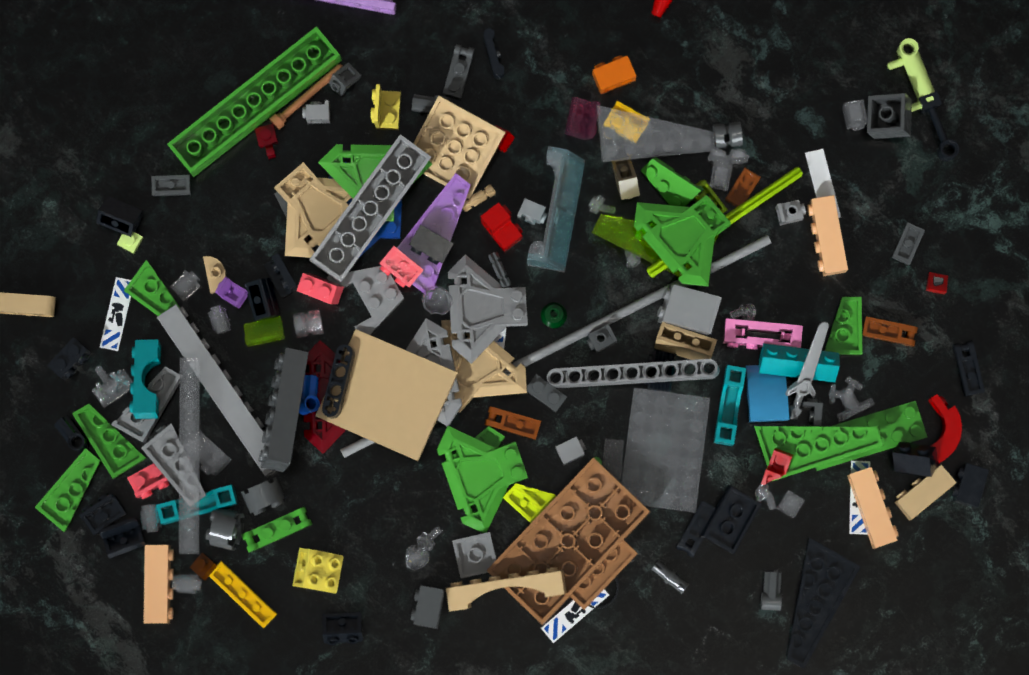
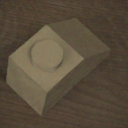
[611,157,640,200]

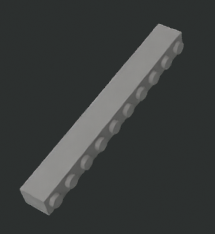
[157,305,275,477]

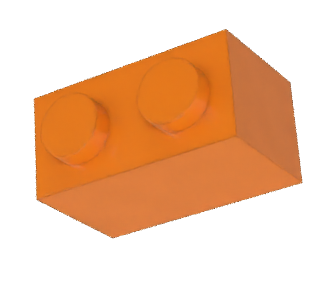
[592,55,636,94]

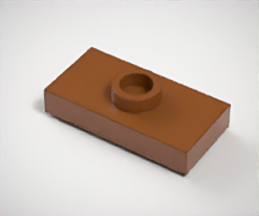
[725,167,761,207]

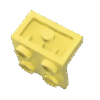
[371,84,401,130]
[292,548,344,594]

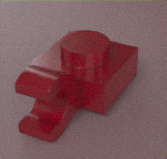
[255,124,278,159]

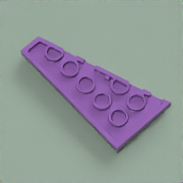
[397,173,471,298]

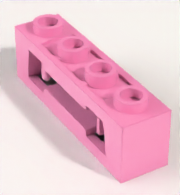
[723,318,803,350]

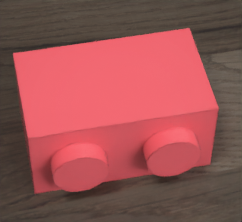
[297,273,344,304]

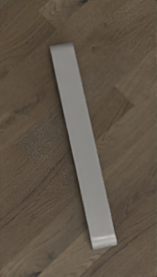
[547,359,720,388]

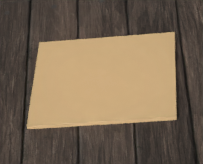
[315,329,458,461]

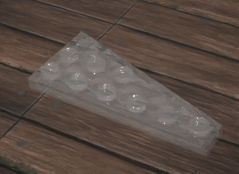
[596,105,716,162]

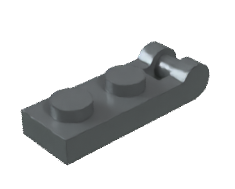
[443,44,475,100]

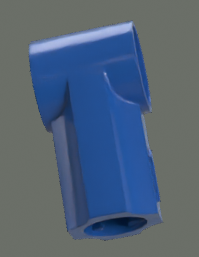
[299,375,320,415]

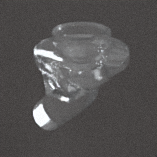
[589,195,616,214]
[625,241,642,268]
[729,303,756,321]
[755,484,777,510]
[417,526,442,551]

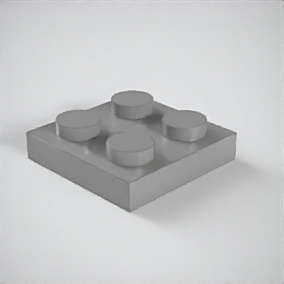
[452,532,496,579]

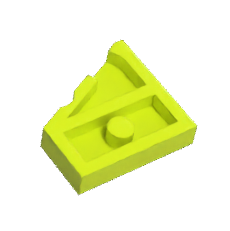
[503,483,556,523]

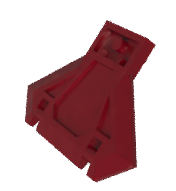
[304,340,346,454]

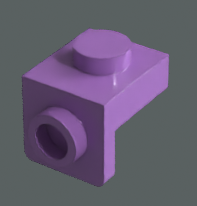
[215,277,248,309]

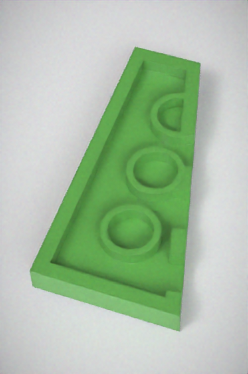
[72,404,146,479]
[35,448,101,532]

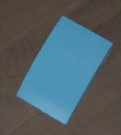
[746,365,789,422]

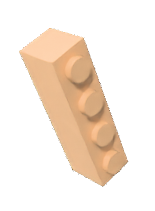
[807,195,848,276]
[847,467,899,549]
[144,545,174,624]

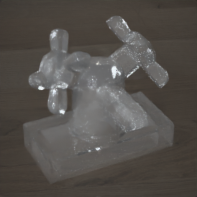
[92,366,134,408]
[829,377,875,423]

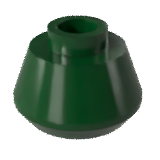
[541,302,567,328]

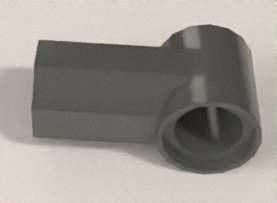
[411,94,451,114]
[760,572,782,611]

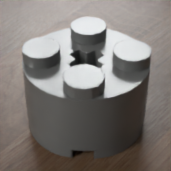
[241,477,286,516]
[205,508,245,551]

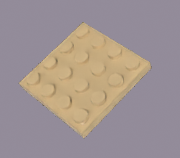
[413,96,506,199]

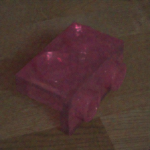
[565,97,601,140]

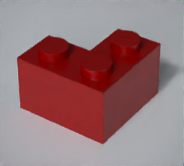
[480,202,523,253]

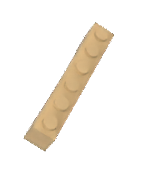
[446,567,567,611]

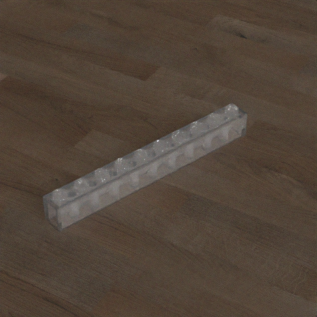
[179,358,200,554]

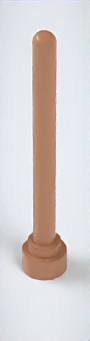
[269,64,343,130]

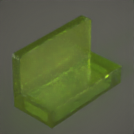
[243,317,285,347]

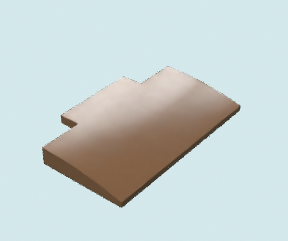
[486,458,651,625]

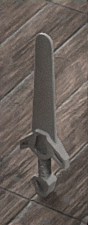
[785,322,829,419]

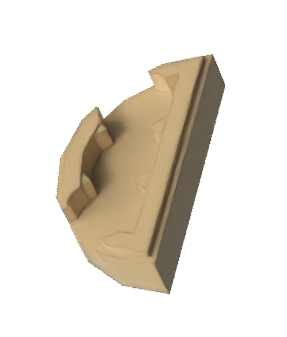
[203,256,226,294]

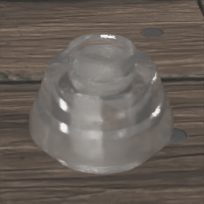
[404,545,430,570]

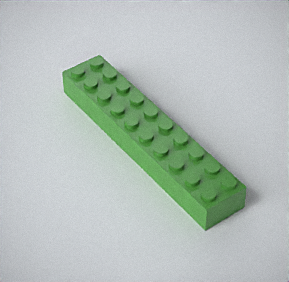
[167,26,342,177]

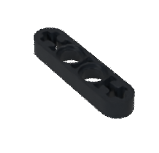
[322,344,355,419]

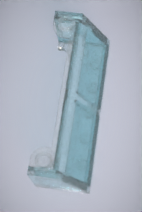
[527,146,585,272]

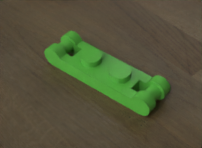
[241,507,312,553]

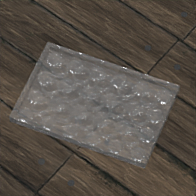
[621,388,710,513]

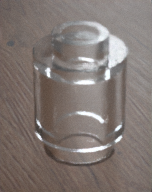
[207,305,231,335]
[140,504,162,533]
[172,573,202,594]

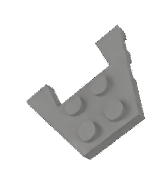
[327,266,404,335]

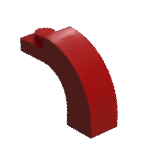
[928,394,962,464]

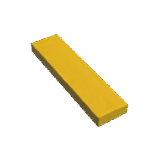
[209,561,277,628]

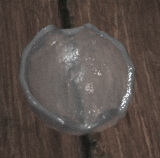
[421,286,453,315]

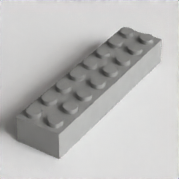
[309,134,431,282]

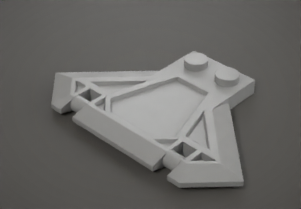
[448,254,528,364]
[406,318,462,427]

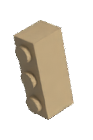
[654,322,717,366]
[894,465,956,520]

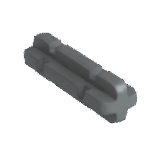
[488,252,511,288]

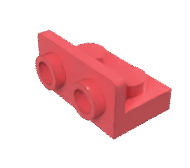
[379,245,423,288]
[127,463,170,499]

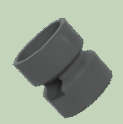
[713,121,743,149]

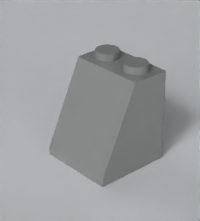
[657,284,722,335]

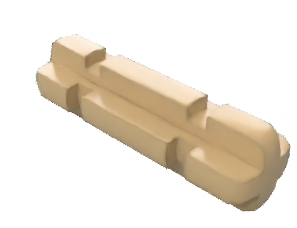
[462,185,496,212]

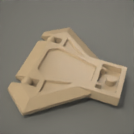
[274,162,353,258]
[441,320,527,413]

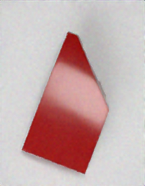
[761,448,793,485]

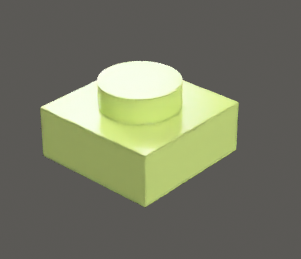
[117,232,143,254]

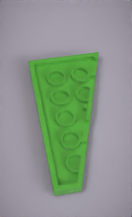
[754,426,884,481]

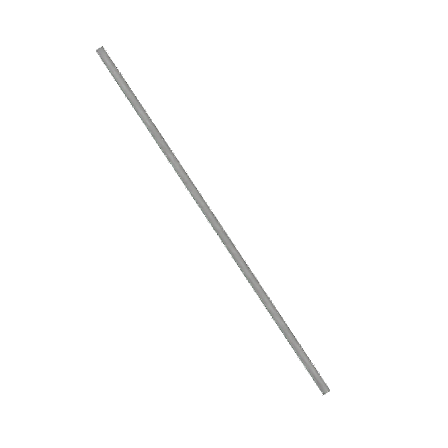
[340,235,771,458]

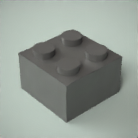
[867,93,912,139]
[411,585,445,629]

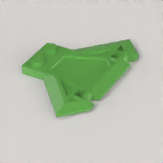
[318,144,432,222]
[634,195,731,286]
[437,426,528,533]

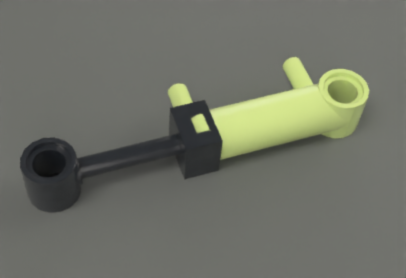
[887,38,959,162]

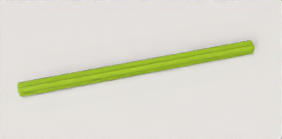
[646,167,803,277]

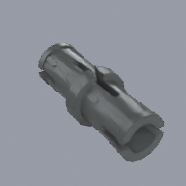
[651,560,689,594]

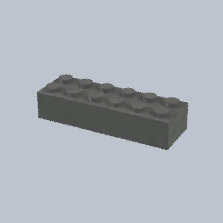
[259,348,308,472]

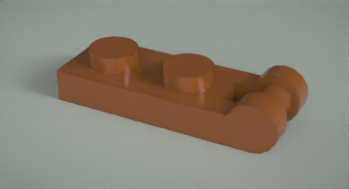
[862,316,918,347]
[484,406,541,440]

